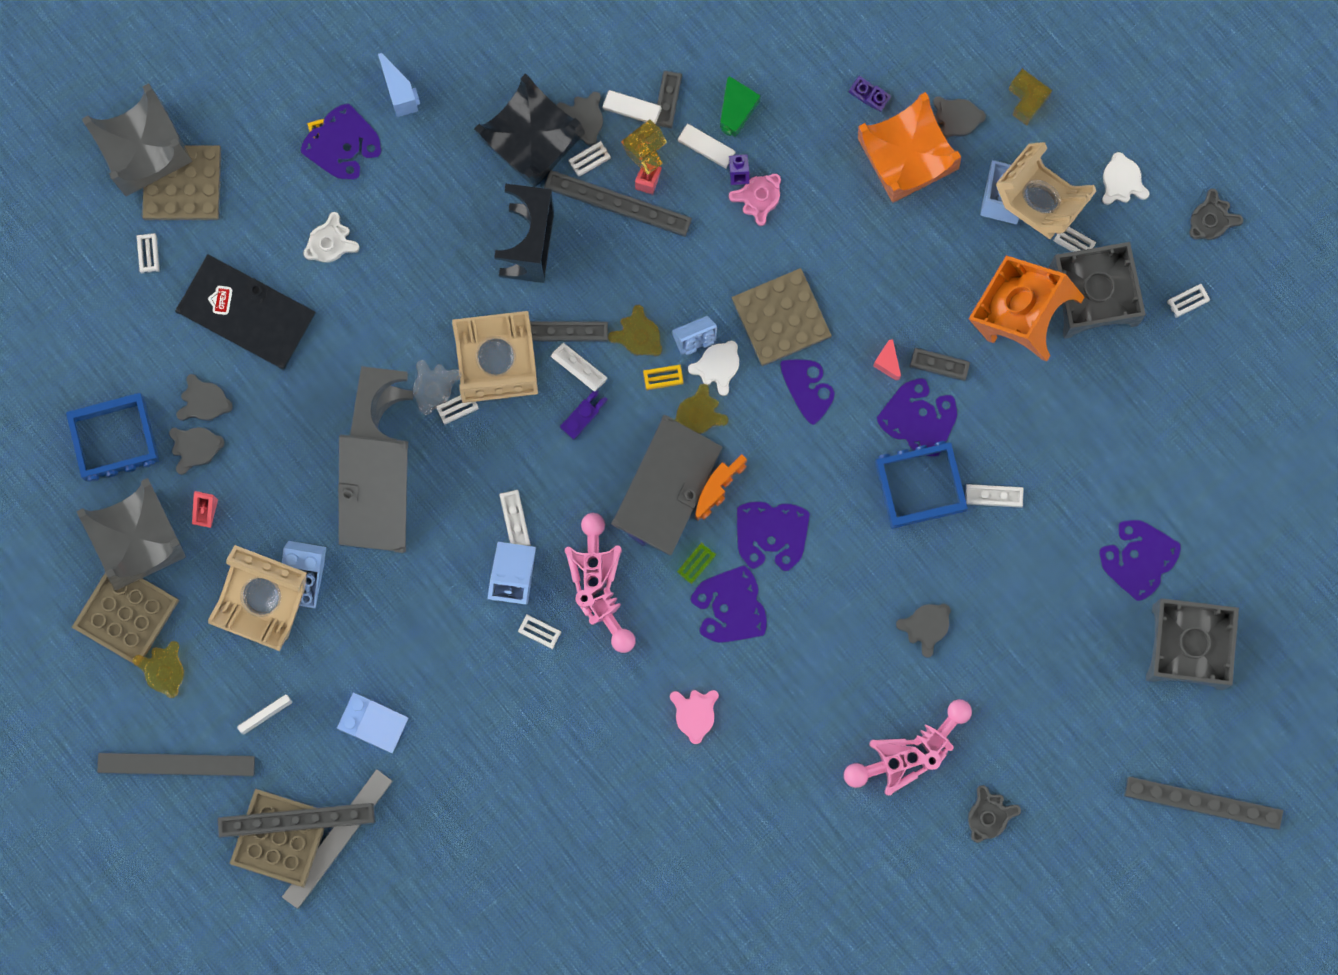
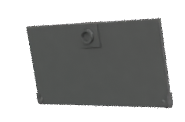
[611,415,722,556]
[338,434,408,553]

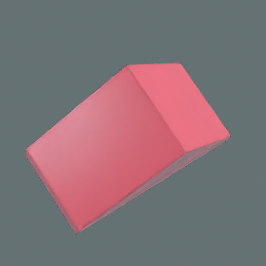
[635,162,662,195]
[873,339,901,380]
[192,491,218,528]

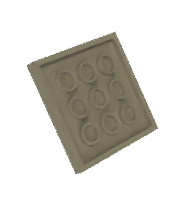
[142,146,221,220]
[732,268,832,366]
[72,573,179,667]
[230,789,324,888]

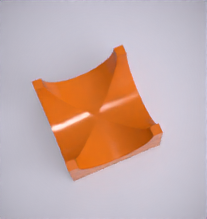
[858,92,961,203]
[969,255,1085,361]

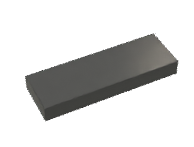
[655,71,682,128]
[910,348,970,381]

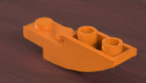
[695,454,747,521]

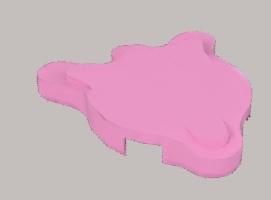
[729,174,781,226]
[670,690,719,744]

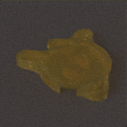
[608,305,662,356]
[675,384,728,434]
[132,641,184,698]

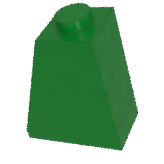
[720,76,760,137]

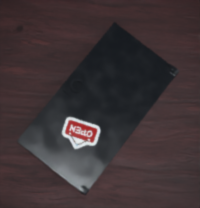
[175,254,316,370]

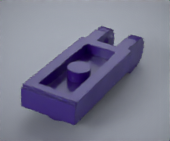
[560,390,608,440]

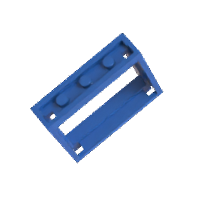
[66,393,160,482]
[875,441,968,529]

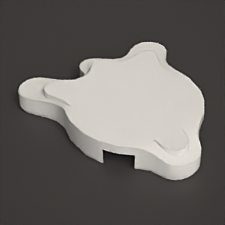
[1102,152,1150,205]
[304,212,359,263]
[688,341,739,396]

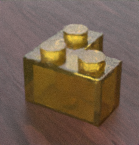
[1009,68,1052,125]
[621,119,667,174]

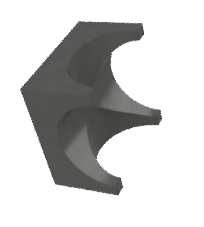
[82,83,192,197]
[1049,242,1146,339]
[350,366,414,441]
[76,478,186,591]
[1146,598,1239,690]

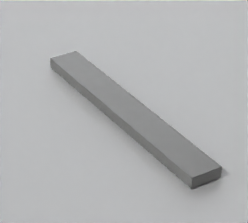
[282,770,393,909]

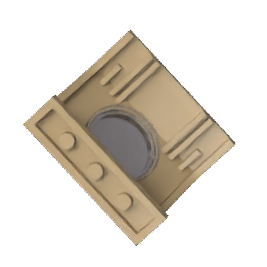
[996,142,1096,240]
[452,311,538,403]
[208,545,307,651]

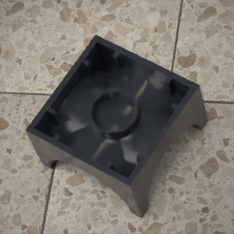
[474,73,585,187]
[494,184,555,283]

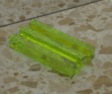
[677,542,716,585]

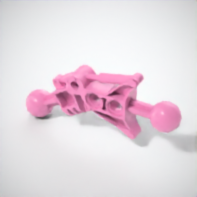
[565,513,635,653]
[844,699,972,795]

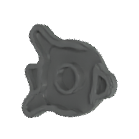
[557,92,603,145]
[933,96,986,140]
[1189,188,1243,240]
[176,374,233,421]
[169,427,225,475]
[896,604,951,658]
[968,785,1021,843]

